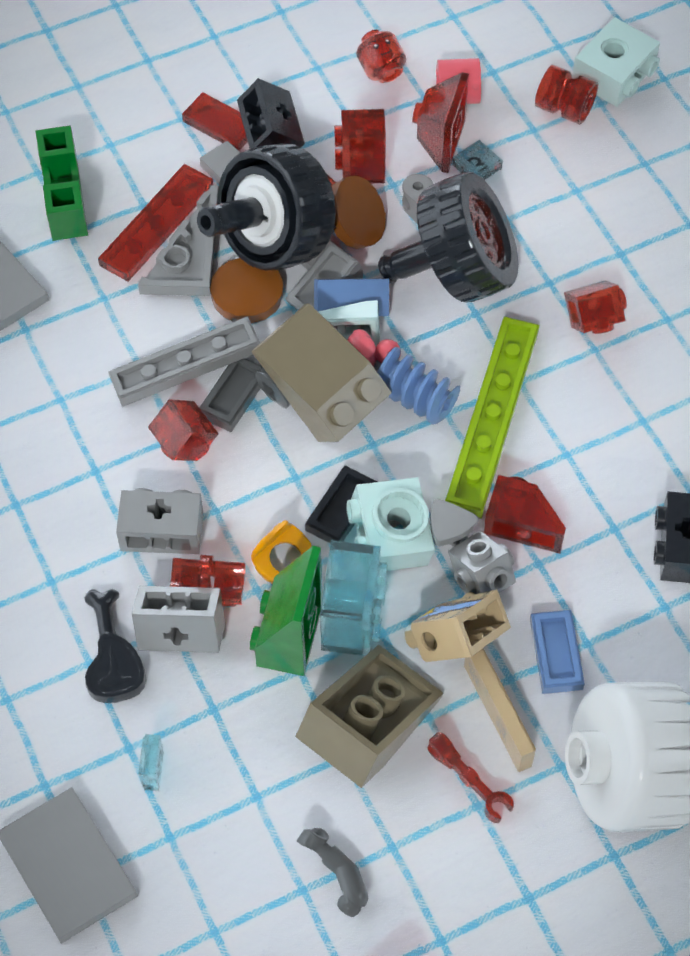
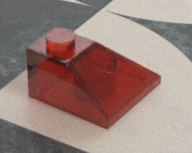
[412,72,469,173]

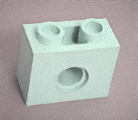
[572,17,660,107]
[347,477,435,574]

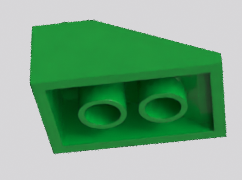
[249,546,323,676]

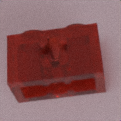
[334,109,386,184]

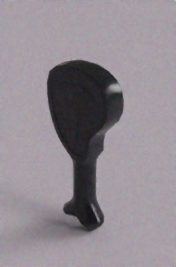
[84,589,146,703]

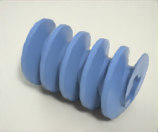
[377,347,461,425]

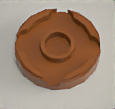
[332,175,386,249]
[210,258,284,324]

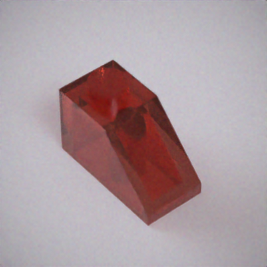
[484,475,566,554]

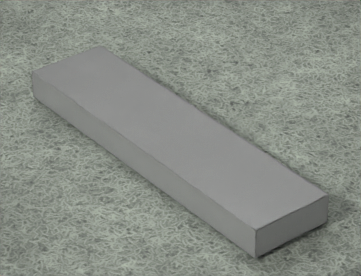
[108,316,260,407]

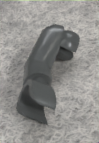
[296,828,369,917]

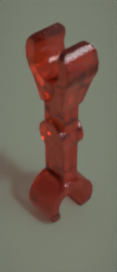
[427,732,514,823]

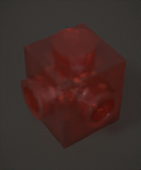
[564,280,627,334]
[148,399,219,461]

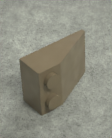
[251,303,392,442]
[295,644,444,788]

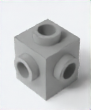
[448,531,516,595]

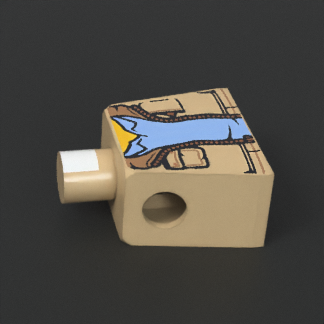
[405,589,511,662]

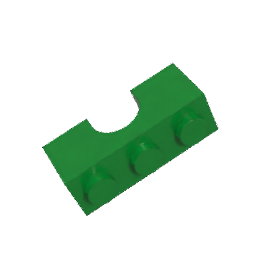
[35,125,88,241]

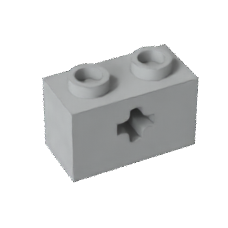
[116,488,203,554]
[132,586,225,653]

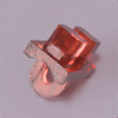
[169,554,246,607]

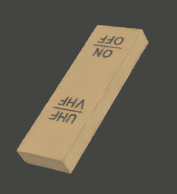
[464,648,536,772]

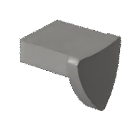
[430,499,478,547]

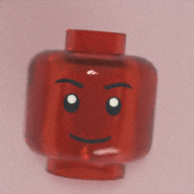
[356,29,407,83]

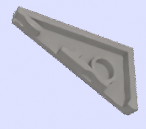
[138,185,218,296]

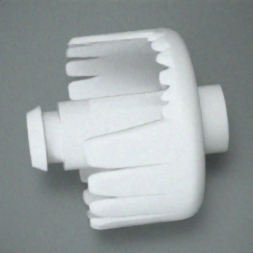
[565,682,690,832]

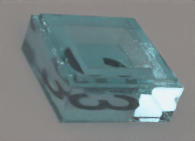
[452,140,503,180]
[139,734,164,791]

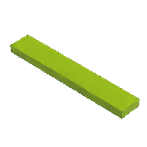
[445,316,540,519]

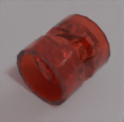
[535,64,599,125]

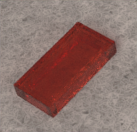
[182,92,248,151]

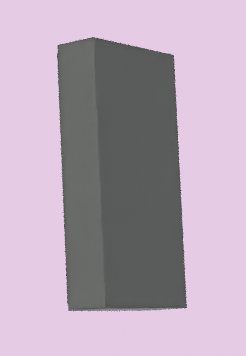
[197,358,262,432]

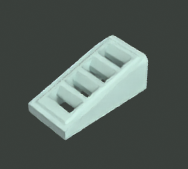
[318,300,380,345]

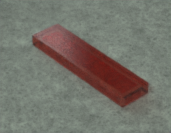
[98,164,213,282]

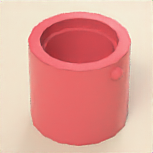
[436,58,481,105]

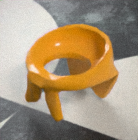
[251,520,312,584]

